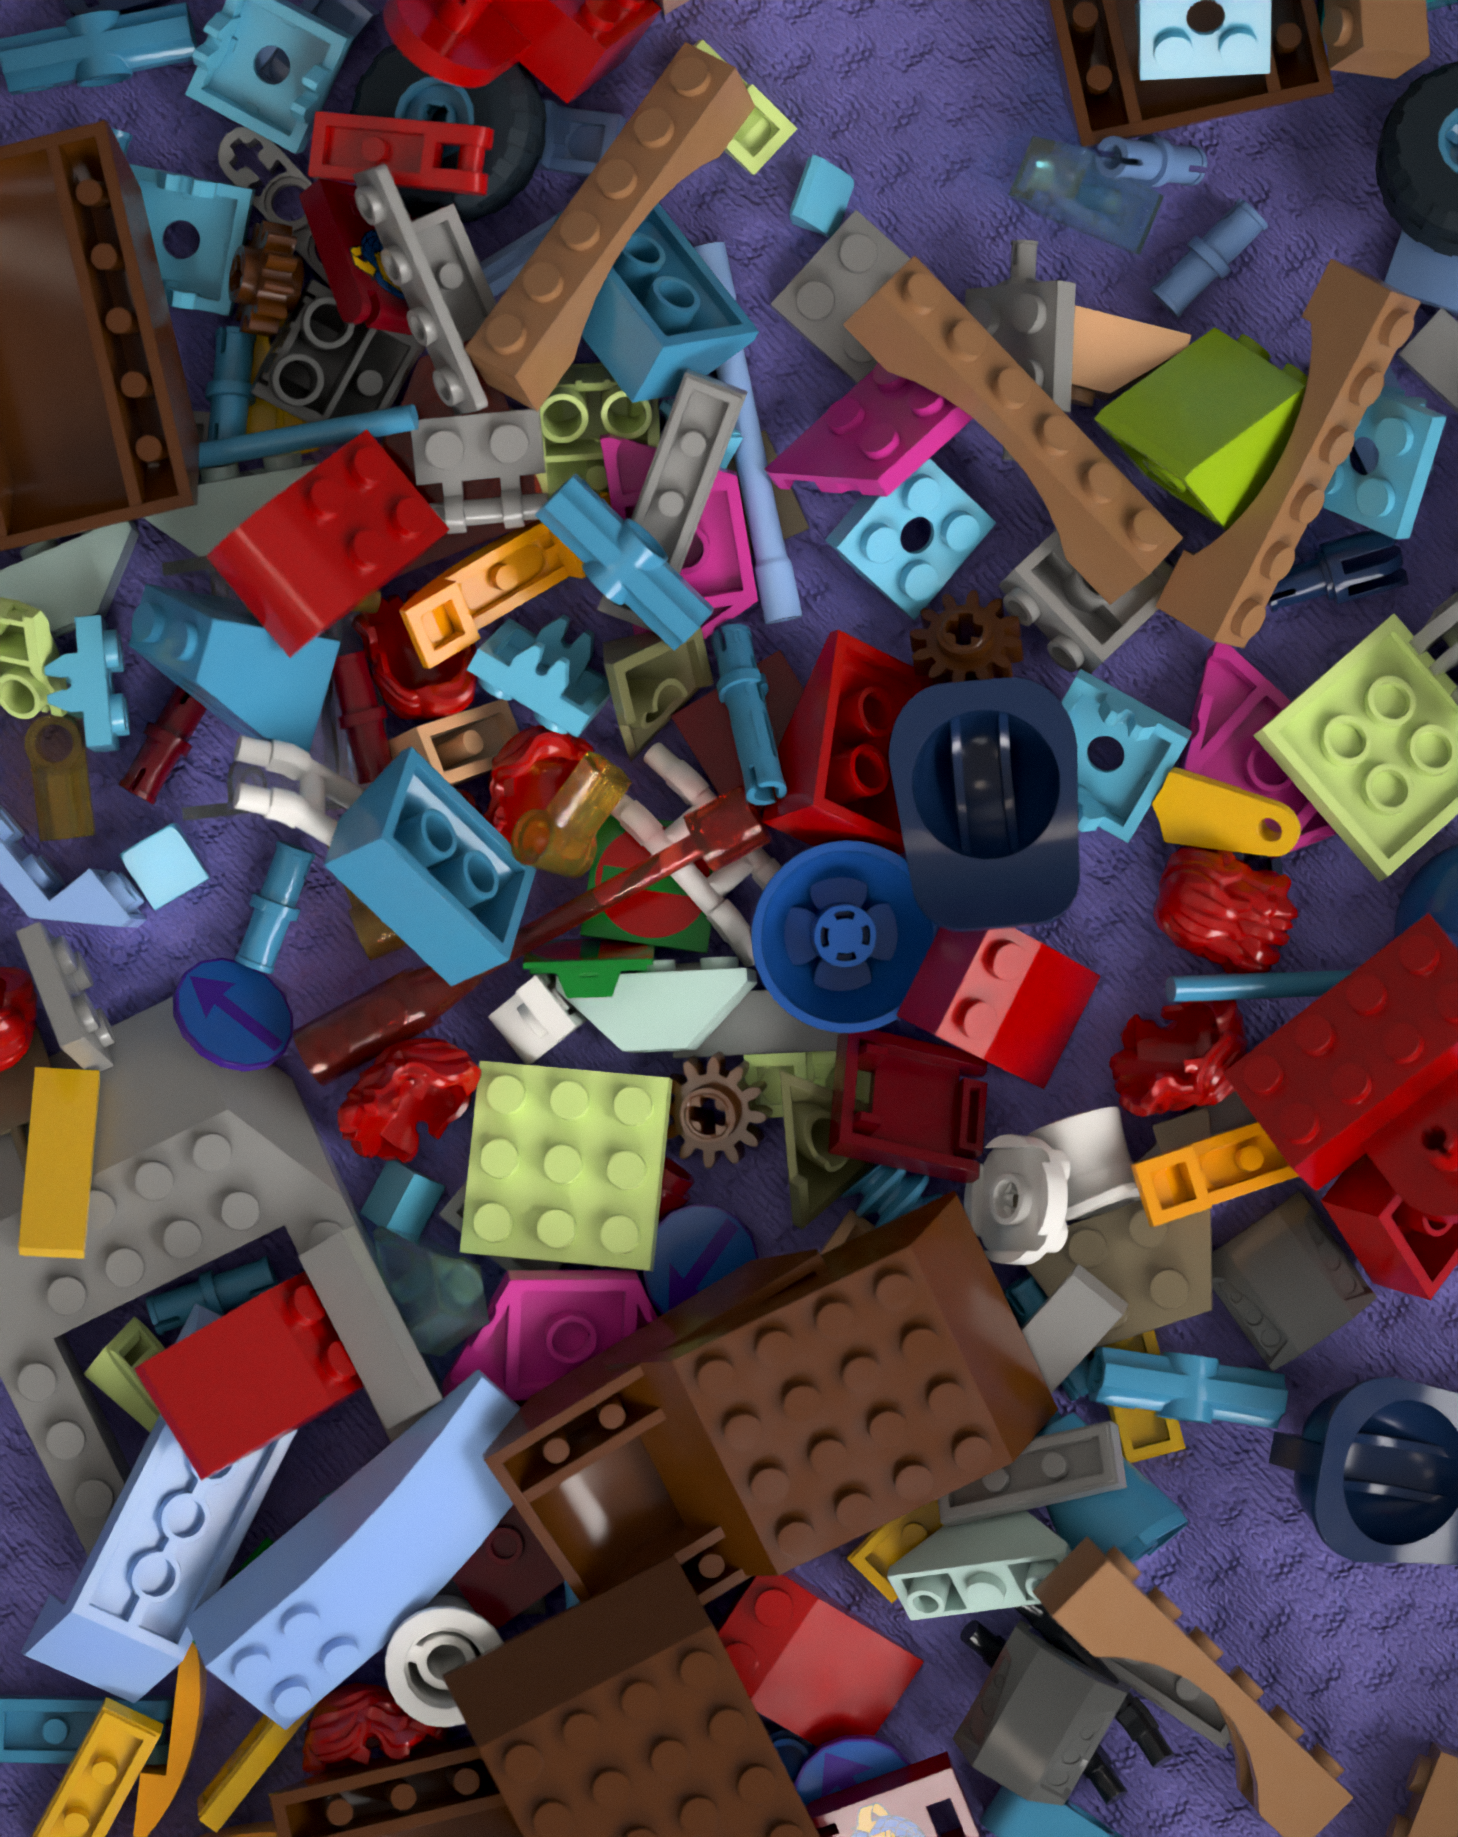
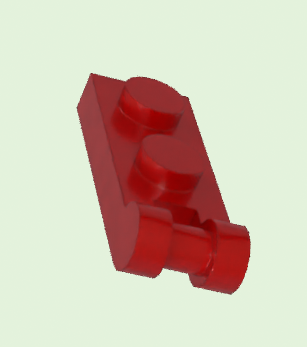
[308,111,494,196]

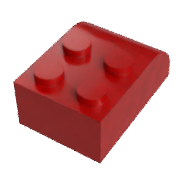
[206,429,450,658]

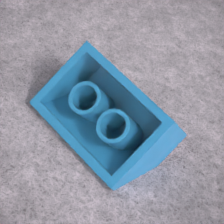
[551,203,759,403]
[323,746,536,986]

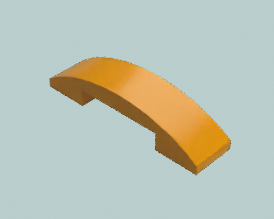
[399,492,612,669]
[1130,1121,1299,1227]
[133,1643,207,1837]

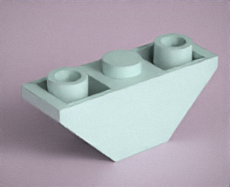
[144,451,319,562]
[0,520,139,639]
[556,957,757,1053]
[887,1510,1072,1621]

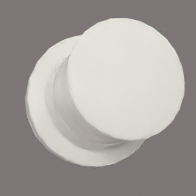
[1028,1106,1141,1221]
[385,1595,503,1727]

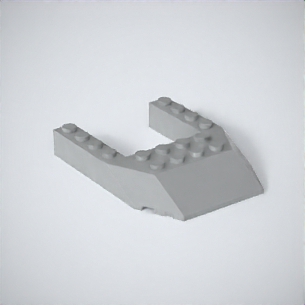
[0,996,444,1557]

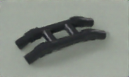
[960,1603,1175,1805]

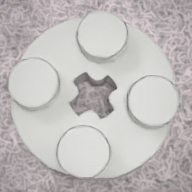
[964,1134,1070,1265]

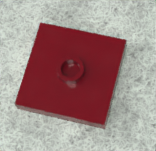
[671,650,804,824]
[452,1504,565,1630]

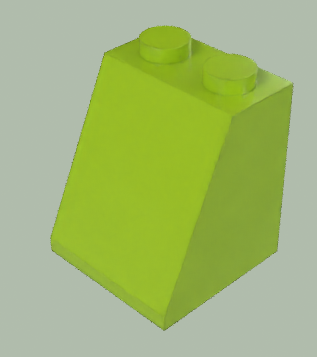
[1094,327,1308,531]

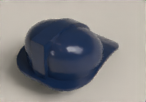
[889,677,1080,932]
[1269,1376,1458,1565]

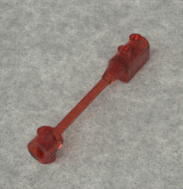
[293,785,772,1086]

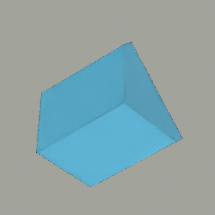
[360,1160,446,1243]

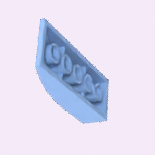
[185,1370,521,1730]

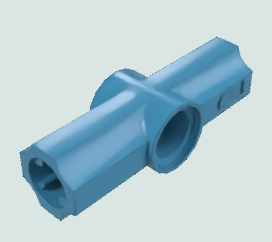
[0,2,198,96]
[535,473,714,651]
[1086,1347,1288,1429]

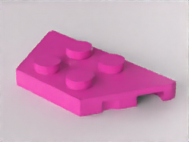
[764,362,973,497]
[600,433,758,639]
[1179,642,1338,860]
[442,1270,658,1400]

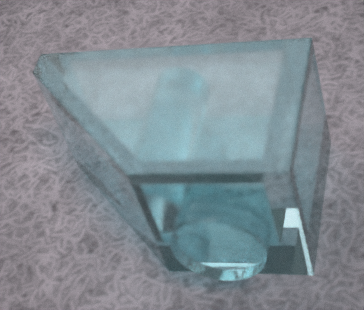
[1008,136,1164,255]
[373,1226,489,1357]

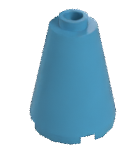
[1035,1411,1189,1563]

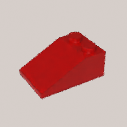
[762,629,930,855]
[896,927,1101,1090]
[1321,1153,1458,1300]
[134,1271,365,1481]
[715,1570,924,1747]

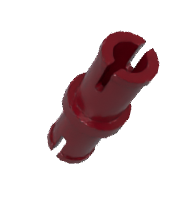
[331,650,393,785]
[118,685,207,805]

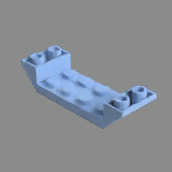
[0,805,147,928]
[21,1303,298,1704]

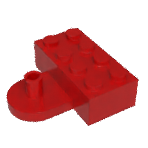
[383,0,662,104]
[1222,913,1458,1224]

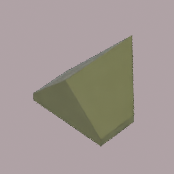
[603,626,714,762]
[780,1070,875,1230]

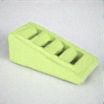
[83,1316,165,1433]

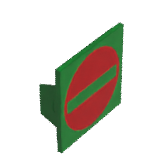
[580,811,723,954]
[523,938,655,998]

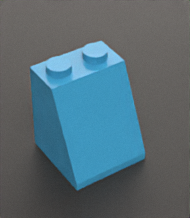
[129,584,341,753]

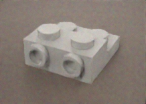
[998,529,1173,674]

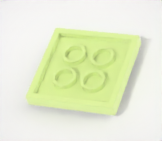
[1253,613,1458,882]
[459,1061,673,1272]

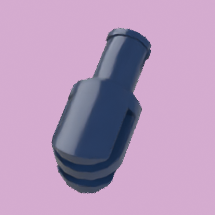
[1268,529,1409,612]

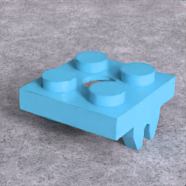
[185,0,355,154]
[1135,0,1271,80]
[129,164,256,316]
[1322,385,1447,539]
[825,458,996,620]
[467,614,611,737]
[44,615,130,753]
[1061,669,1192,843]

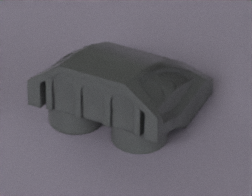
[249,279,426,445]
[1212,1190,1377,1371]
[952,1620,1132,1806]

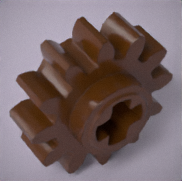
[228,220,304,337]
[909,590,1024,686]
[667,1052,773,1169]

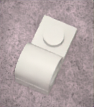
[488,973,588,1065]

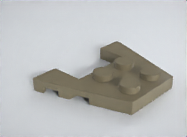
[1013,1107,1213,1351]

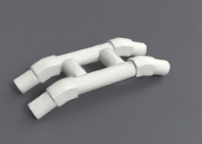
[233,735,365,847]
[597,743,782,967]

